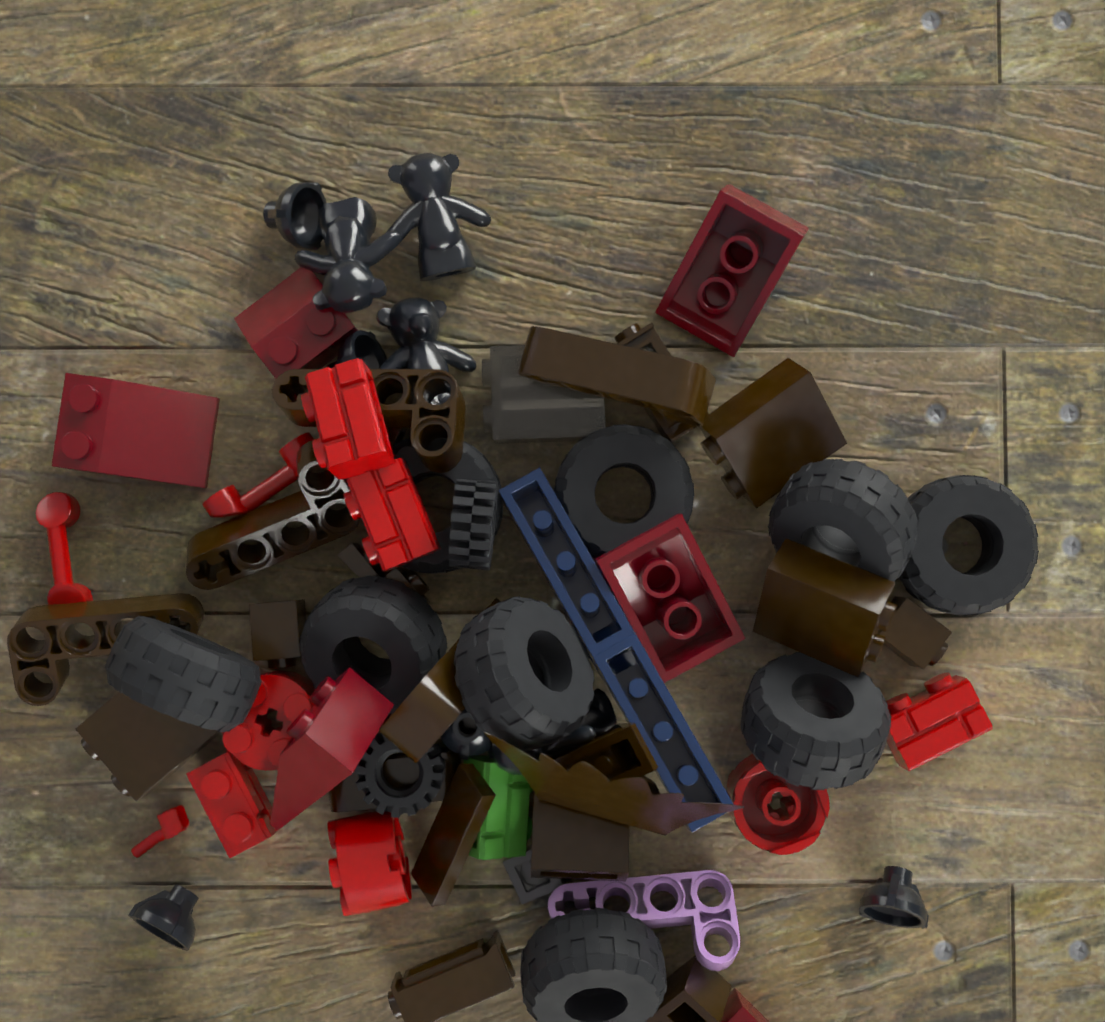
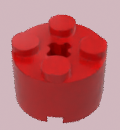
[222,670,315,771]
[726,754,830,855]
[327,811,412,916]

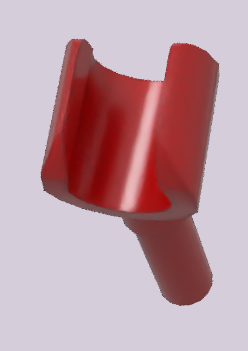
[131,805,190,858]

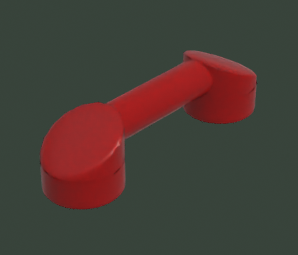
[202,432,314,518]
[35,492,93,605]

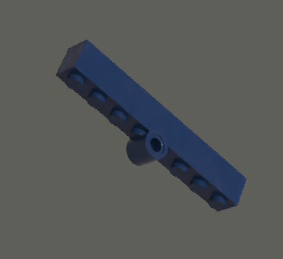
[498,467,734,833]

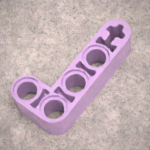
[548,870,740,971]

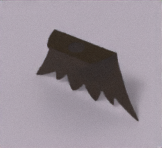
[484,732,744,836]

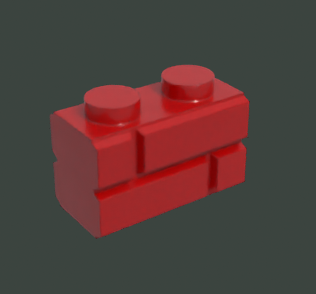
[301,358,395,479]
[343,458,441,571]
[886,672,993,771]
[186,751,277,859]

